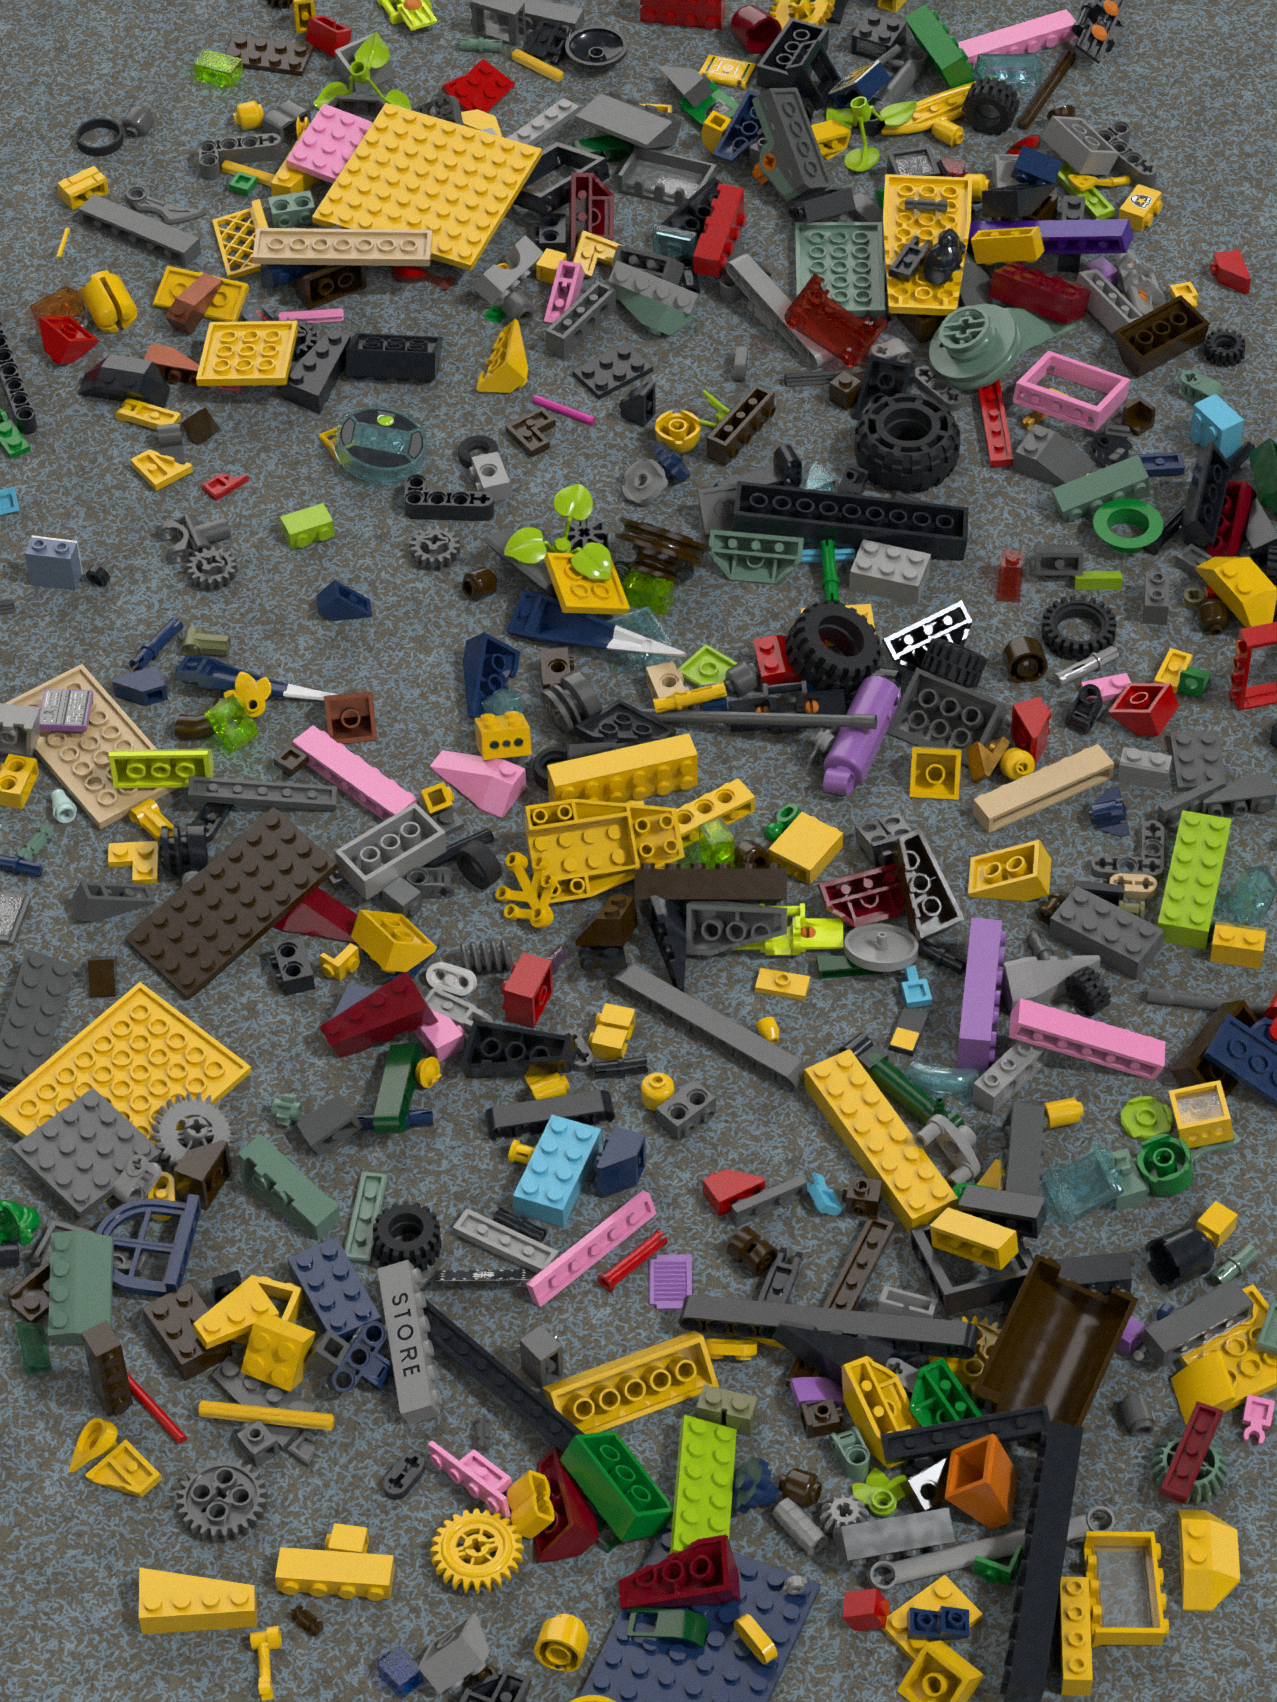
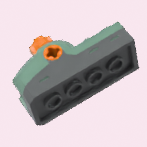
[752,88,832,201]

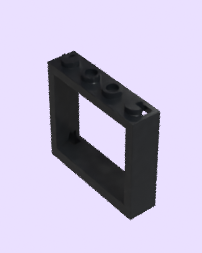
[513,142,610,216]
[910,1223,1033,1316]

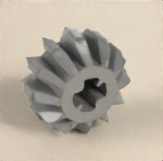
[820,1492,869,1540]

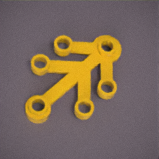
[495,852,558,928]

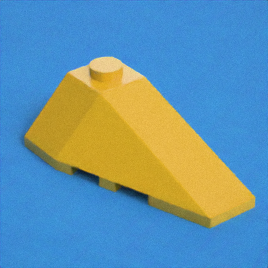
[476,318,528,393]

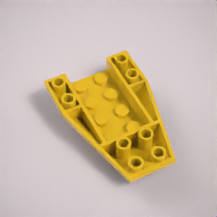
[525,799,685,904]

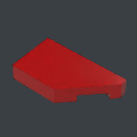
[201,474,249,501]

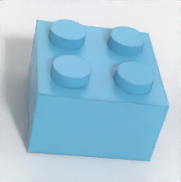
[1190,394,1244,458]

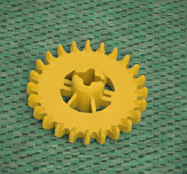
[769,0,835,29]
[430,1508,524,1594]

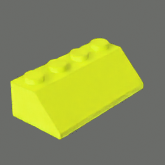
[108,749,214,788]

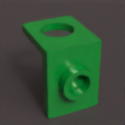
[1178,666,1211,698]
[973,1544,1022,1586]

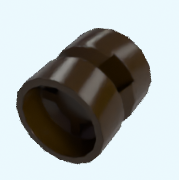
[726,1226,778,1277]

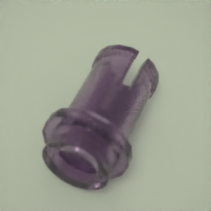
[545,945,570,975]

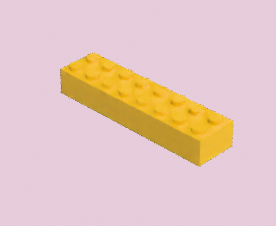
[804,1049,958,1236]

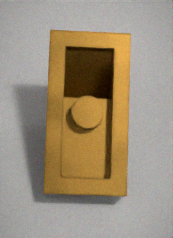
[966,736,1010,784]

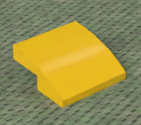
[1171,1351,1237,1425]

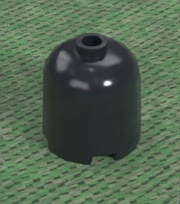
[1145,1226,1215,1290]

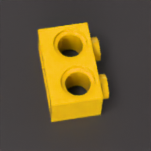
[0,754,39,809]

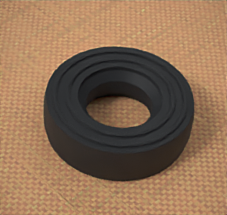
[458,435,499,469]

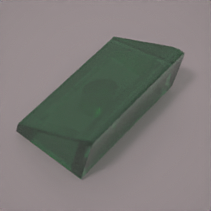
[14,1322,53,1376]

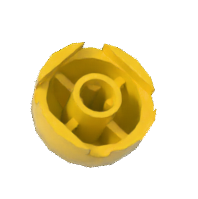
[655,410,701,454]

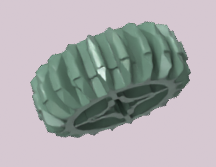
[1151,1431,1228,1505]

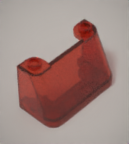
[784,273,888,367]

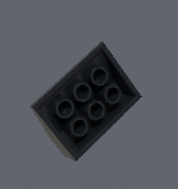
[346,333,444,382]

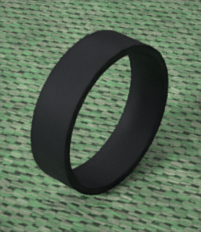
[76,118,123,157]

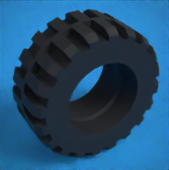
[785,601,881,694]

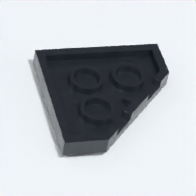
[574,699,676,746]

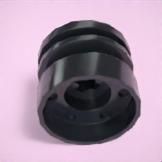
[159,822,208,878]

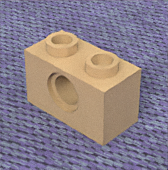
[646,661,690,710]

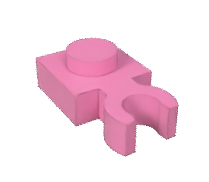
[1241,1394,1275,1446]

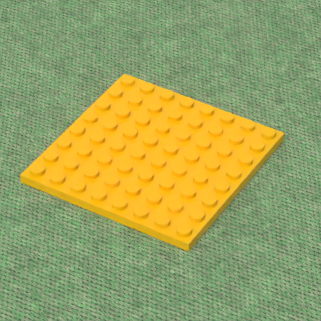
[312,103,542,271]

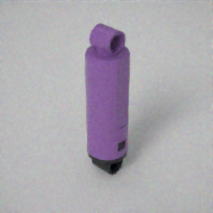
[823,666,903,796]

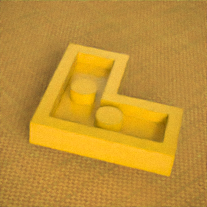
[572,230,623,278]
[108,841,159,884]

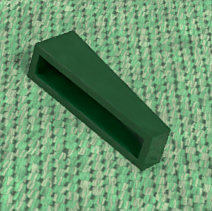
[816,955,882,979]

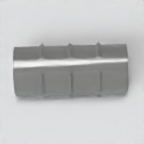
[772,1498,828,1555]

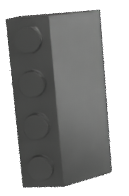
[482,528,558,600]

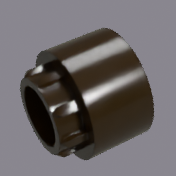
[1002,636,1048,683]

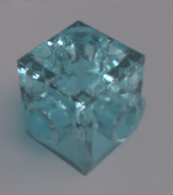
[482,689,525,716]

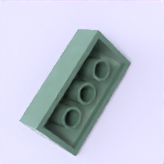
[48,1230,114,1346]

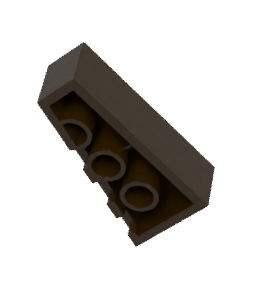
[891,828,965,942]

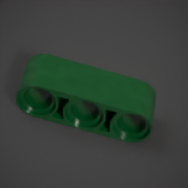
[571,135,634,162]

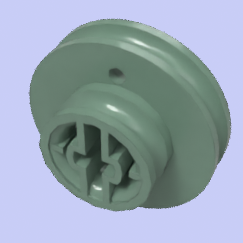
[929,304,1023,390]

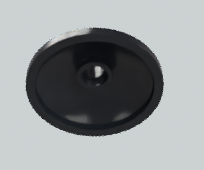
[565,26,628,69]

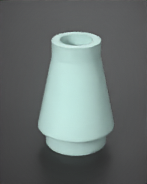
[50,789,77,823]

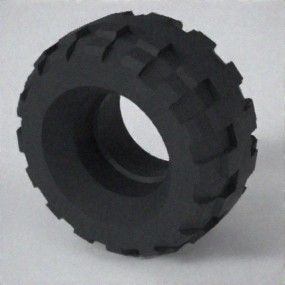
[854,393,960,494]

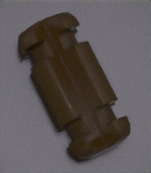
[291,1605,324,1637]

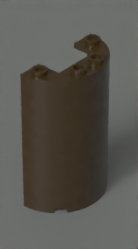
[972,1254,1138,1444]

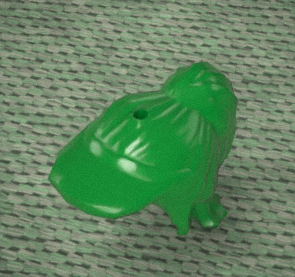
[0,1200,42,1246]

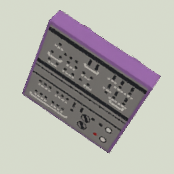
[39,689,93,732]

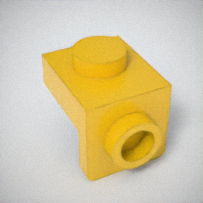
[319,943,360,981]

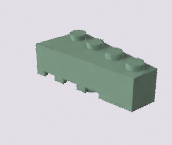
[238,1134,340,1240]

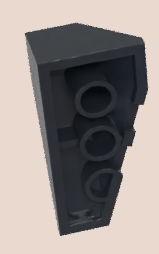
[650,895,686,993]
[771,1320,894,1388]

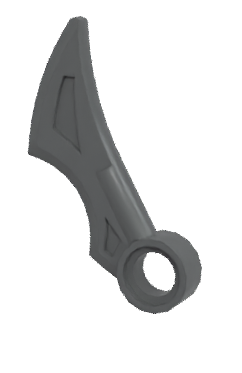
[126,185,206,225]

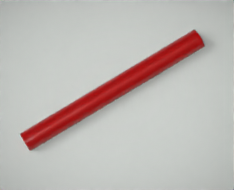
[127,1372,187,1444]

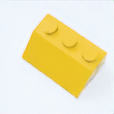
[351,910,437,974]

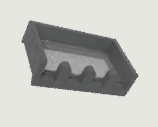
[618,146,717,207]

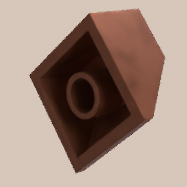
[324,691,378,744]

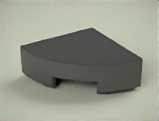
[287,1430,315,1467]

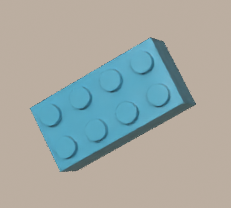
[513,1115,602,1228]

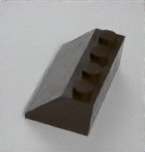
[1113,295,1210,378]
[1169,999,1258,1102]

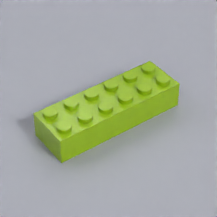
[1158,810,1232,949]

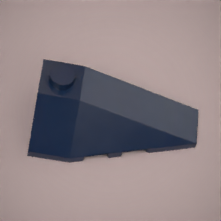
[712,90,764,163]
[463,632,520,720]

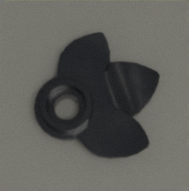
[1091,434,1133,468]

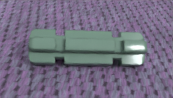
[17,824,54,861]

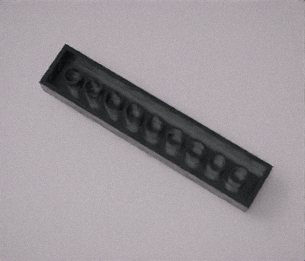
[732,481,969,560]
[999,1421,1084,1702]

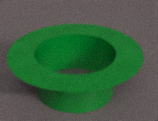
[1093,498,1163,553]

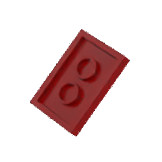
[446,59,515,113]

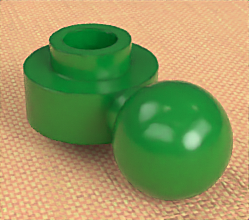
[764,803,802,841]

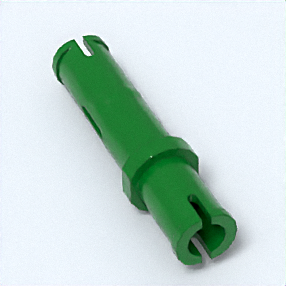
[819,540,840,604]

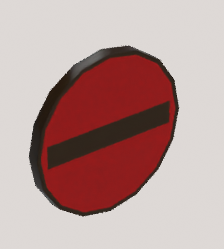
[1005,134,1042,155]

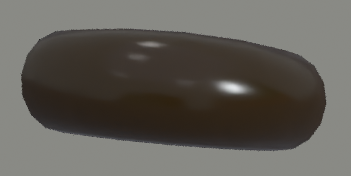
[174,698,236,740]

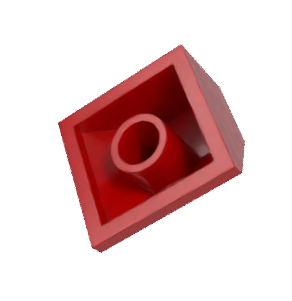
[39,316,99,365]

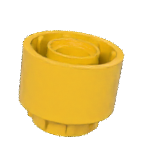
[534,1614,590,1673]

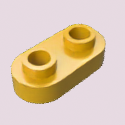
[148,1172,176,1221]
[705,1338,757,1360]

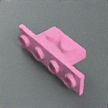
[428,1441,512,1518]

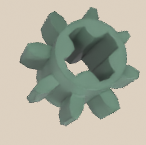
[272,1093,303,1126]

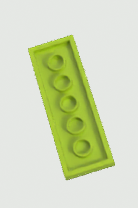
[670,1415,737,1554]

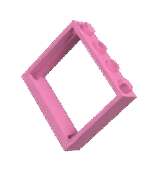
[1013,351,1131,432]

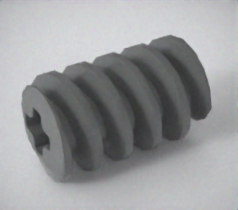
[460,939,513,974]

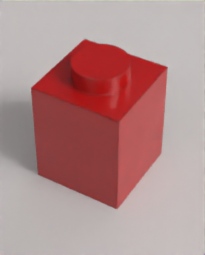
[842,1588,890,1631]

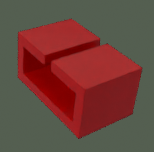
[305,15,352,57]

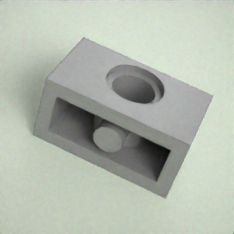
[469,451,511,501]

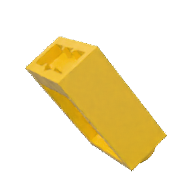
[230,1275,304,1345]

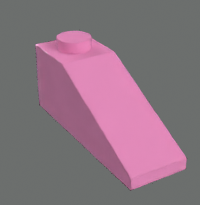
[544,260,585,324]
[413,1009,466,1062]

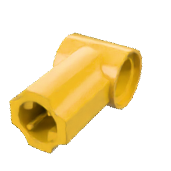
[128,798,174,843]

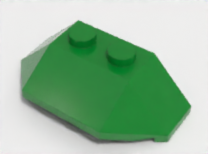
[909,1358,1002,1455]

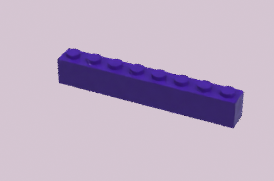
[967,219,1133,255]

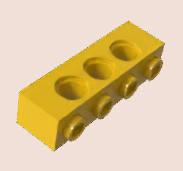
[676,778,755,848]
[1058,1576,1093,1696]

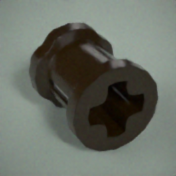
[1036,892,1065,925]

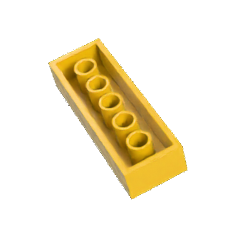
[547,733,698,803]

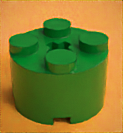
[1137,1134,1194,1197]

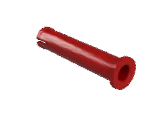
[598,1230,668,1293]

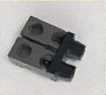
[855,813,913,867]

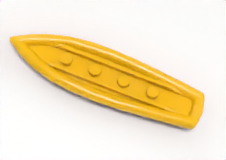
[881,77,993,135]

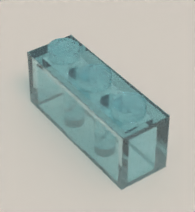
[974,54,1045,86]

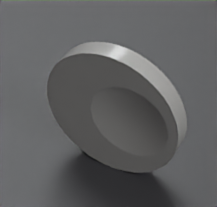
[844,924,918,972]

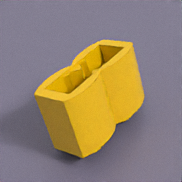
[507,1470,555,1539]

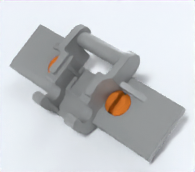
[1115,249,1165,315]

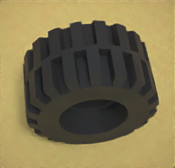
[962,77,1020,135]
[921,638,988,688]
[372,1201,441,1272]

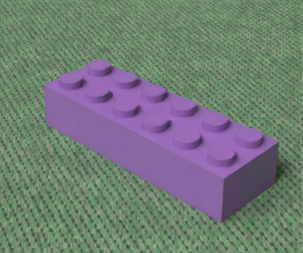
[957,918,1006,1071]

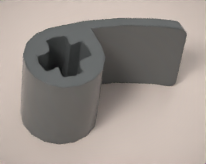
[157,423,186,464]

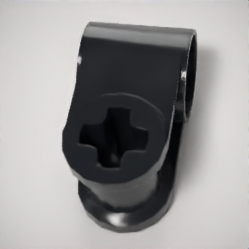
[1065,684,1103,734]

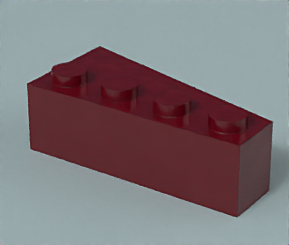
[319,971,439,1058]

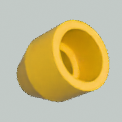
[756,1017,779,1044]

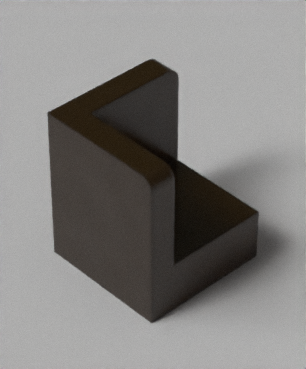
[1122,396,1156,437]
[181,407,221,445]

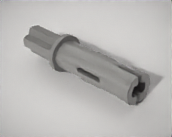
[1053,646,1119,687]

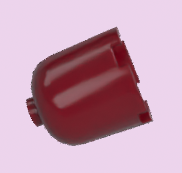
[730,5,782,55]

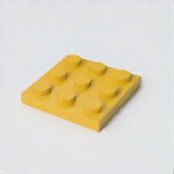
[544,553,630,615]

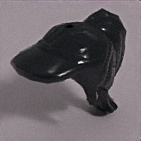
[924,228,966,285]

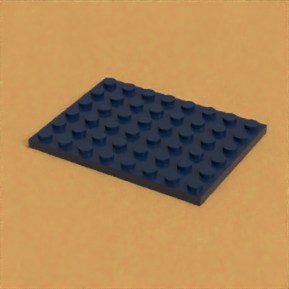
[579,1527,821,1702]

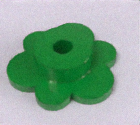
[482,306,507,323]

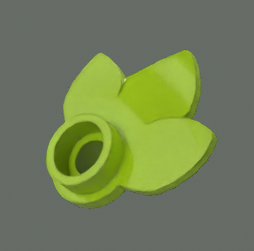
[852,1467,907,1517]

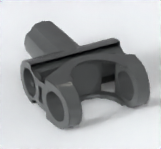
[156,514,231,564]

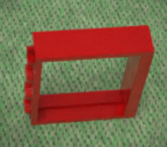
[1229,622,1277,711]

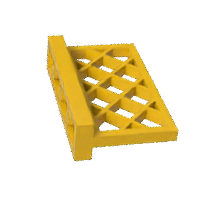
[212,199,269,279]

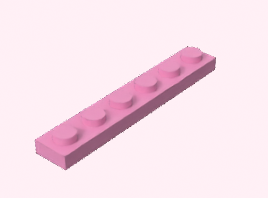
[526,1190,657,1307]

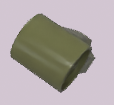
[181,627,231,656]

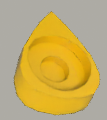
[68,1418,118,1472]

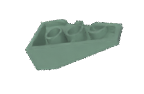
[1004,308,1076,355]

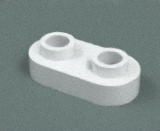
[426,962,477,996]

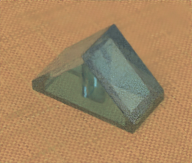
[805,460,835,492]

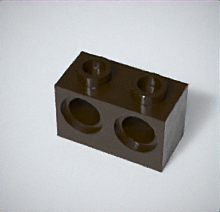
[899,1455,950,1513]

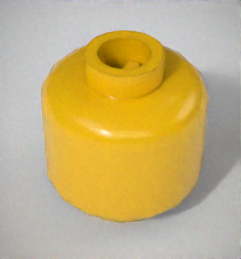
[233,101,264,131]
[964,174,991,202]
[999,748,1035,781]
[641,1072,675,1111]

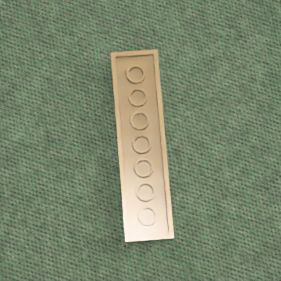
[253,228,433,266]

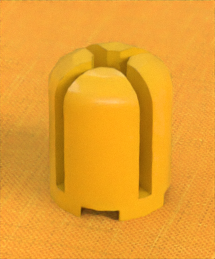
[80,270,137,334]

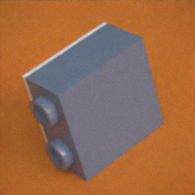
[25,536,83,591]

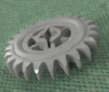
[151,1092,238,1166]

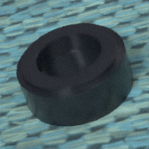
[86,565,110,587]

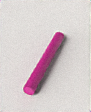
[533,395,596,425]

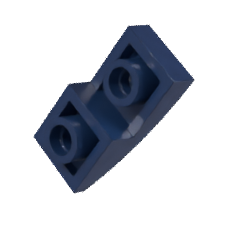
[907,1606,970,1641]

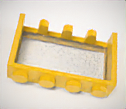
[1083,1531,1169,1647]

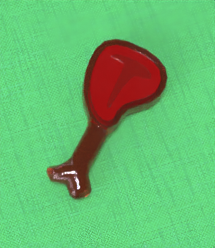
[391,266,455,292]

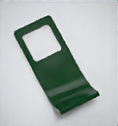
[627,1608,709,1648]

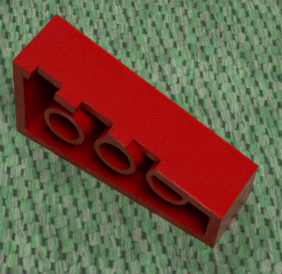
[693,183,747,278]

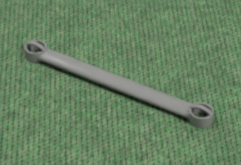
[868,1506,1115,1592]

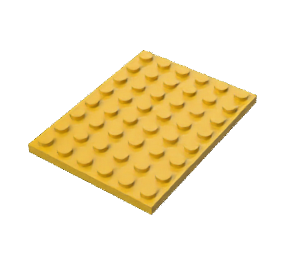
[0,982,252,1202]

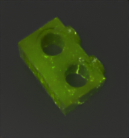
[622,570,674,616]

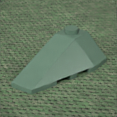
[605,280,694,336]

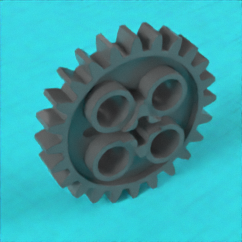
[176,1457,268,1543]

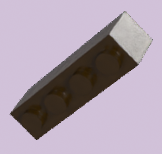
[81,1321,133,1417]

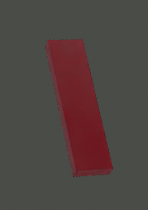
[1159,1401,1224,1504]

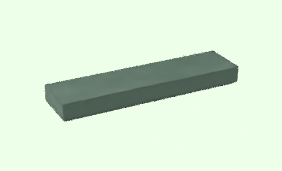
[345,1171,388,1265]

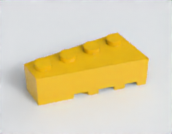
[271,130,321,196]
[139,1568,257,1634]

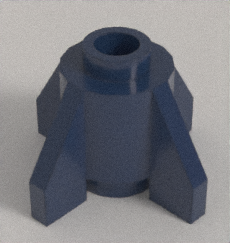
[1089,786,1130,836]

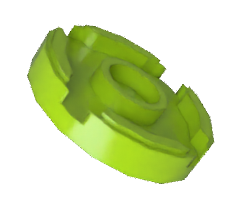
[1120,1096,1173,1142]

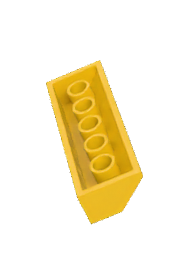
[542,1331,719,1434]

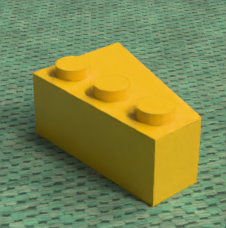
[811,119,852,160]

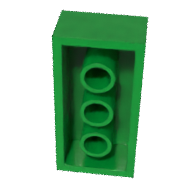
[904,4,975,89]
[560,1430,673,1541]

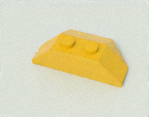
[1195,557,1277,628]
[841,1356,920,1468]
[1178,1509,1240,1611]

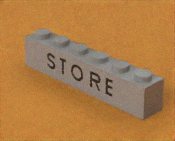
[378,1260,442,1424]

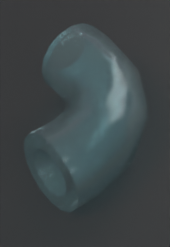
[906,1060,979,1094]

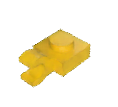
[1169,282,1198,308]

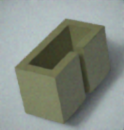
[696,1384,758,1437]

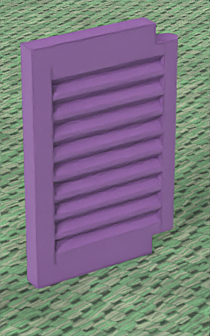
[649,1254,692,1310]

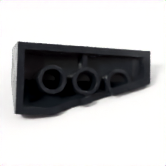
[661,177,723,249]

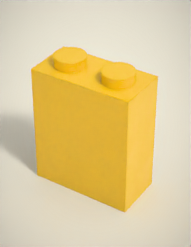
[768,812,843,885]

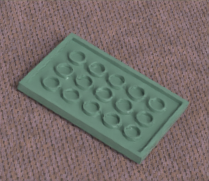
[795,222,885,317]

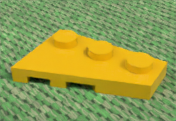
[193,1275,279,1349]

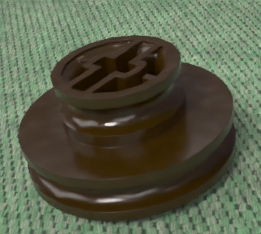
[614,517,712,583]

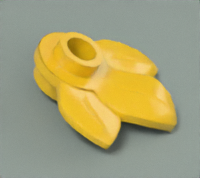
[224,672,271,718]

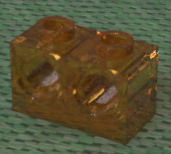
[30,286,86,326]

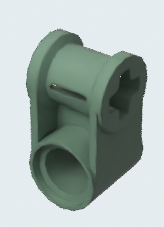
[1178,370,1224,403]
[829,1425,870,1481]

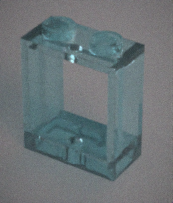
[607,606,673,674]

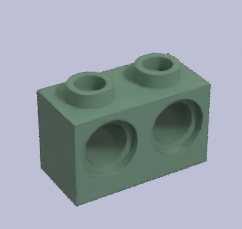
[268,190,315,228]

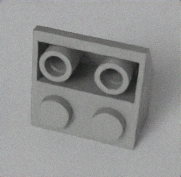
[991,154,1028,188]

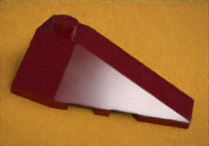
[273,887,358,944]
[533,1446,599,1563]

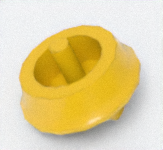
[415,1057,442,1088]

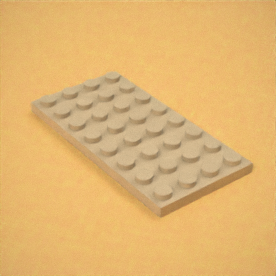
[4,664,178,829]

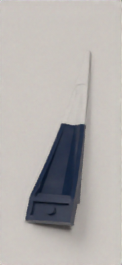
[506,589,686,657]
[175,655,336,701]

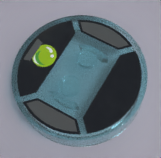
[334,407,427,483]

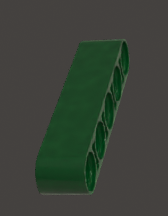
[373,1043,421,1135]

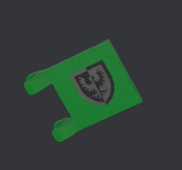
[678,80,739,127]

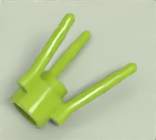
[699,390,731,428]

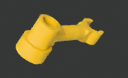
[250,1625,282,1701]

